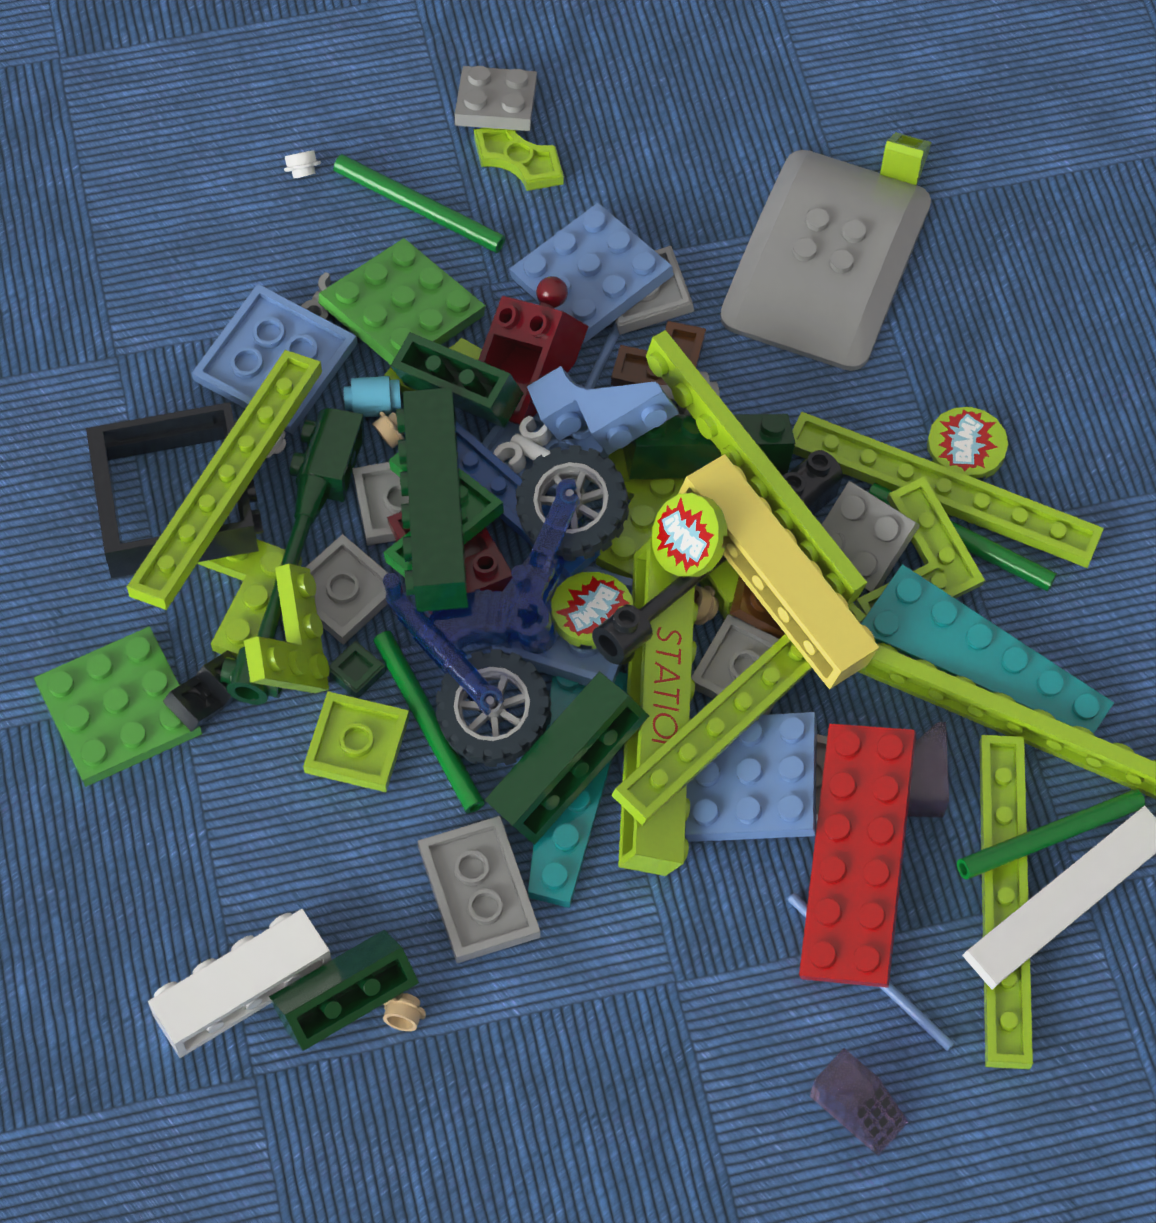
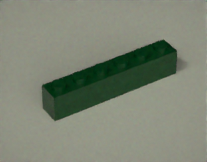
[396,387,468,612]

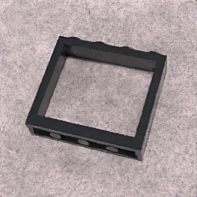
[86,402,264,578]

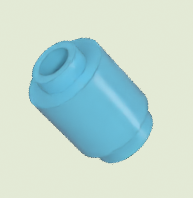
[344,376,401,417]

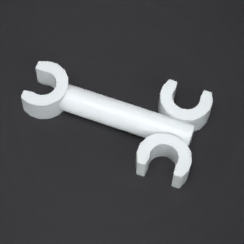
[493,416,585,495]

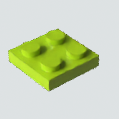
[303,691,410,792]

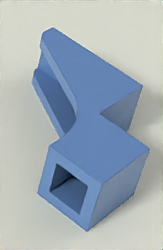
[527,366,679,455]

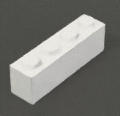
[148,909,331,1058]

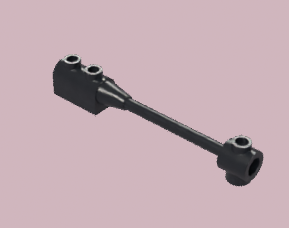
[592,450,843,665]

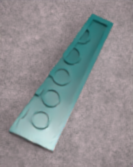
[861,564,1114,734]
[528,672,628,908]

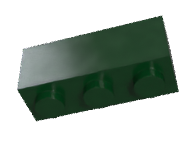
[390,332,524,428]
[269,930,419,1051]

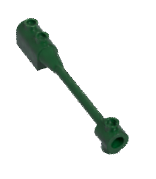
[221,408,365,705]

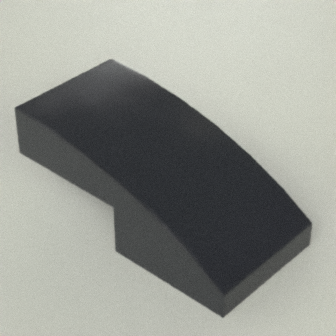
[163,650,236,732]

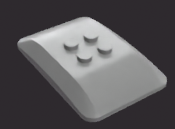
[720,150,931,371]

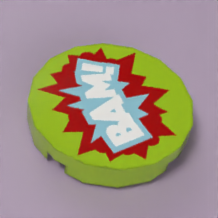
[926,407,1008,479]
[652,493,727,577]
[551,572,633,649]

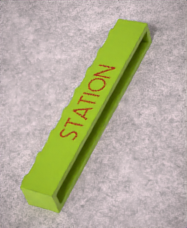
[618,538,698,876]

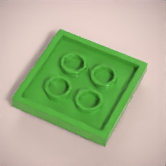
[318,238,486,365]
[33,626,202,787]

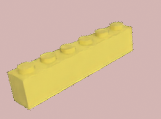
[678,454,879,690]

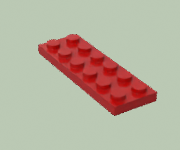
[799,723,916,988]

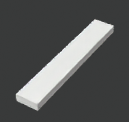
[962,806,1156,989]

